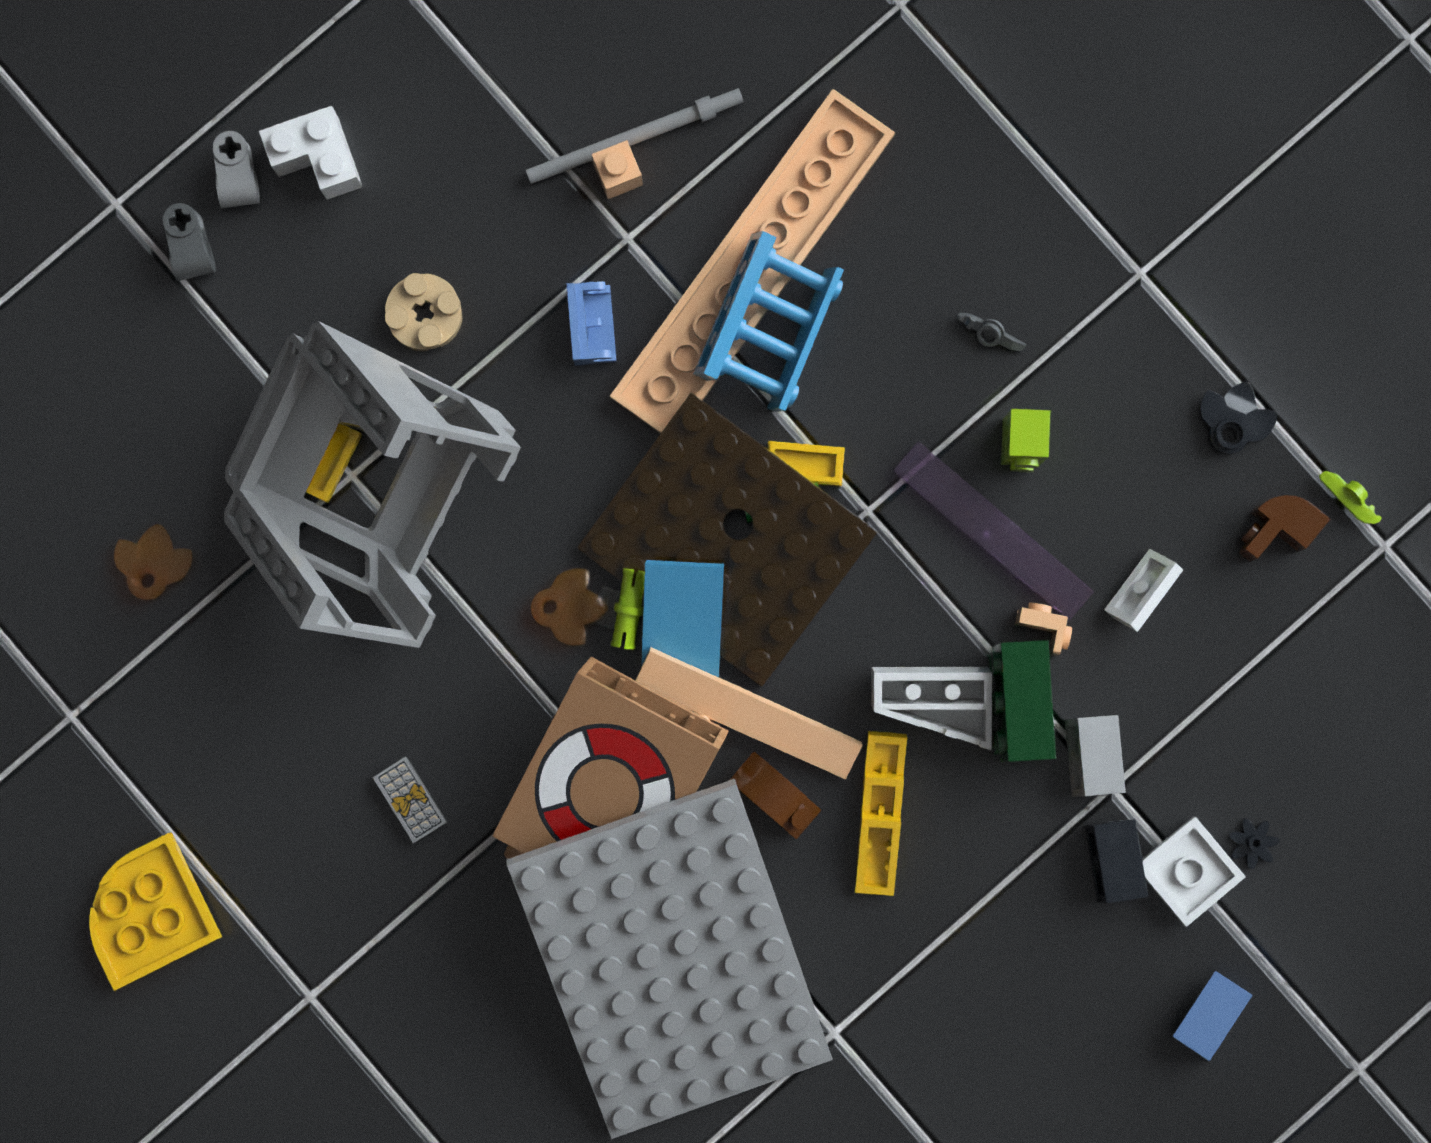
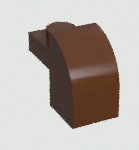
[1238,495,1330,562]
[730,752,821,839]

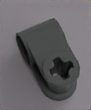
[163,203,216,281]

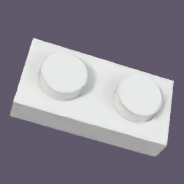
[1104,549,1183,632]

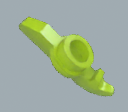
[1319,471,1381,524]

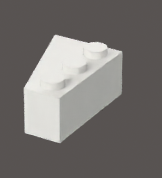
[871,667,992,750]

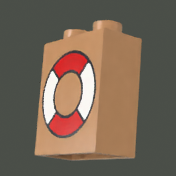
[492,657,729,859]

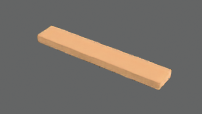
[635,647,862,779]

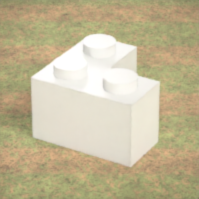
[259,106,363,200]

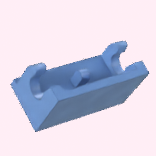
[567,282,617,366]
[1173,971,1252,1061]

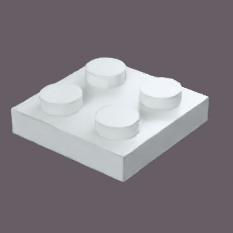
[1142,816,1246,927]

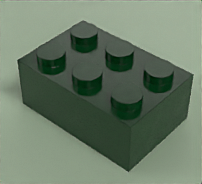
[987,640,1056,762]

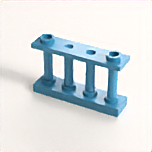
[693,231,844,412]

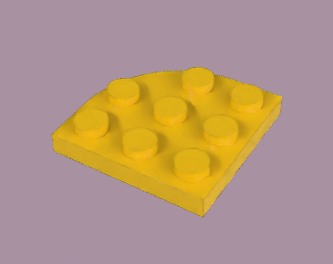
[89,832,222,991]

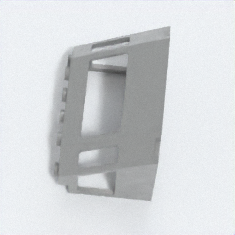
[224,321,521,648]

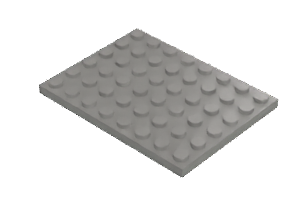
[506,779,833,1139]

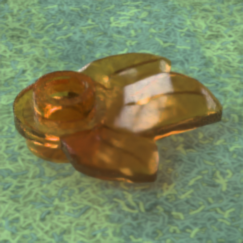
[114,524,192,600]
[531,568,609,645]

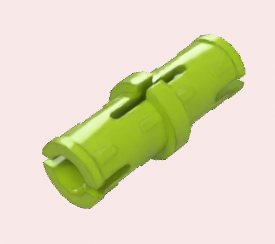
[610,568,645,650]

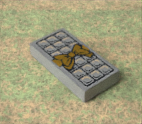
[372,757,447,843]

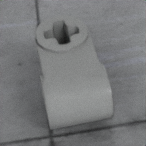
[213,131,260,209]

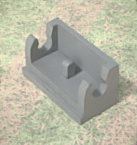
[1065,715,1126,797]

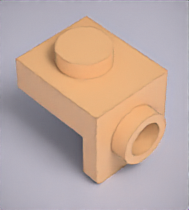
[1015,602,1072,656]

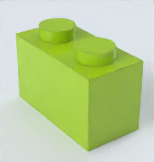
[1001,409,1051,472]

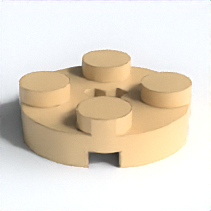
[385,273,463,351]

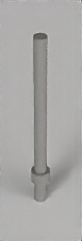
[526,88,744,184]

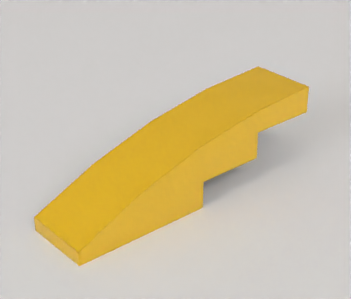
[855,731,907,896]

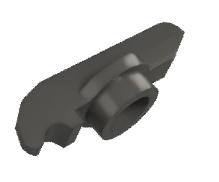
[957,313,1026,352]

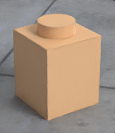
[592,140,643,199]

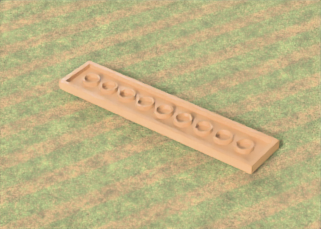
[610,89,895,434]

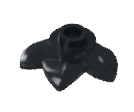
[1200,381,1278,454]

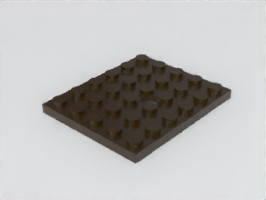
[577,393,878,687]

